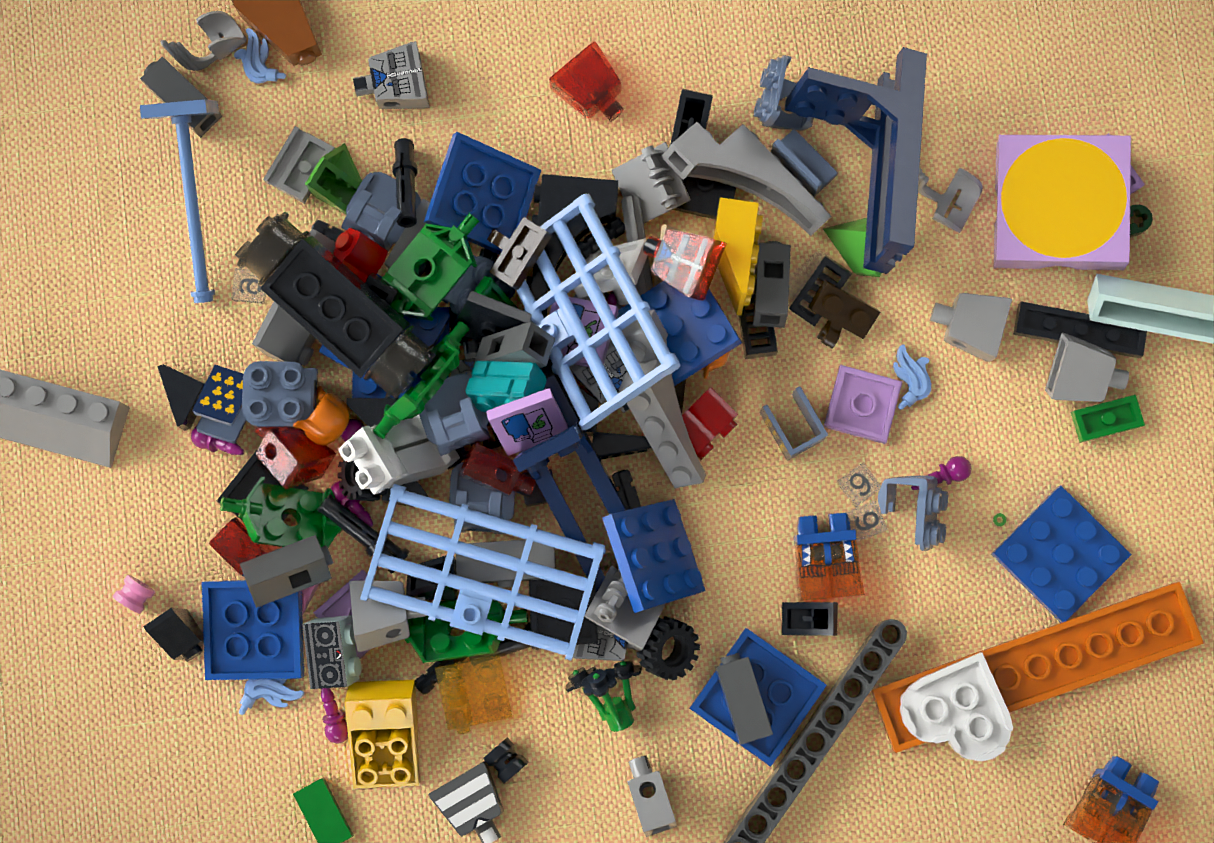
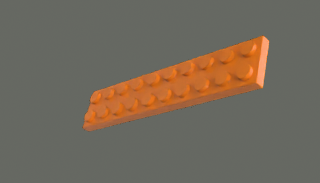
[871,581,1204,753]

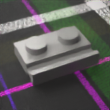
[263,126,335,204]

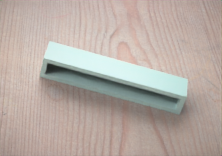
[1087,273,1214,344]

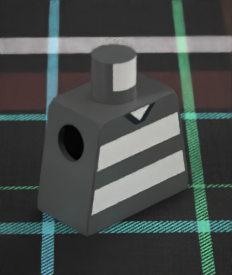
[428,761,504,843]

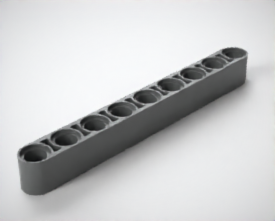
[724,619,907,843]

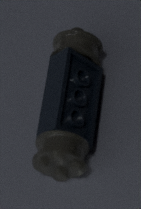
[235,212,437,400]

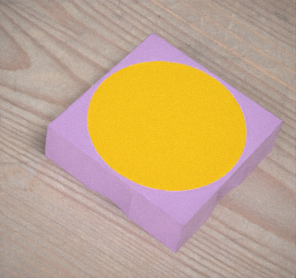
[994,135,1131,270]

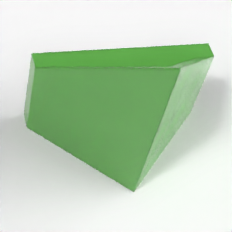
[305,143,362,215]
[823,218,881,277]

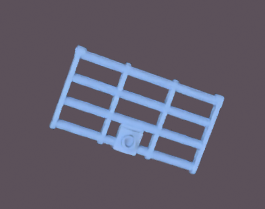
[516,194,680,430]
[360,484,606,661]

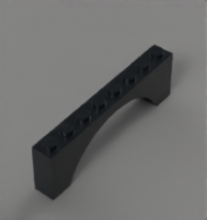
[523,174,618,436]

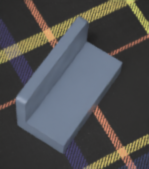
[771,129,838,197]

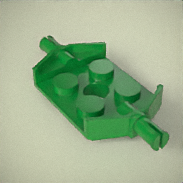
[382,213,480,321]
[373,321,469,439]
[220,477,343,548]
[405,599,528,663]

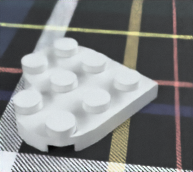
[900,652,1013,761]

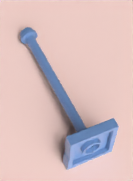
[140,99,219,303]

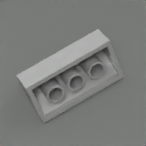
[252,229,335,366]
[0,369,130,468]

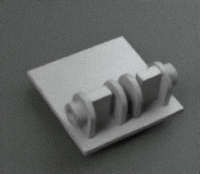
[612,142,691,223]
[584,565,665,650]

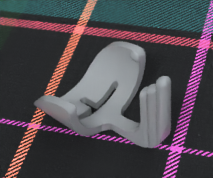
[160,11,247,71]
[918,168,983,233]

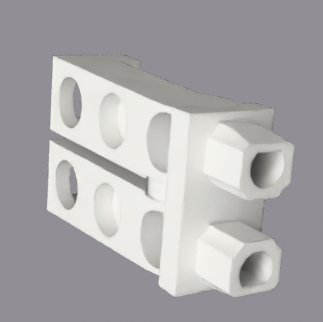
[339,415,460,494]

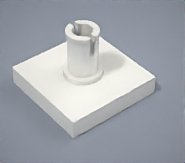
[574,238,648,305]

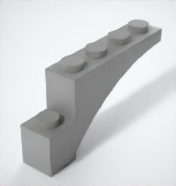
[662,122,831,236]
[619,309,706,488]

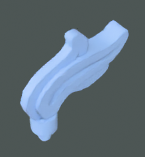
[234,28,286,84]
[893,344,931,410]
[239,679,305,715]

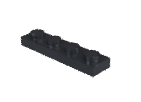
[1013,301,1147,358]

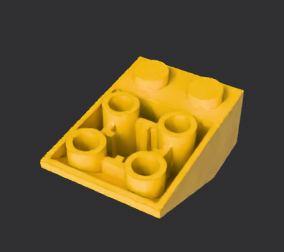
[711,197,763,316]
[344,679,419,789]

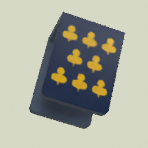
[193,365,246,443]
[760,386,828,461]

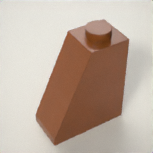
[232,0,322,66]

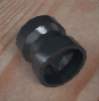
[483,737,529,784]

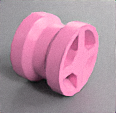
[113,575,155,614]

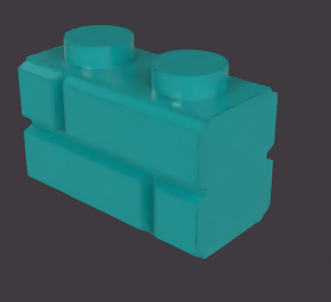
[465,361,547,412]

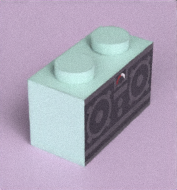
[302,615,362,689]

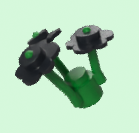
[566,661,642,732]

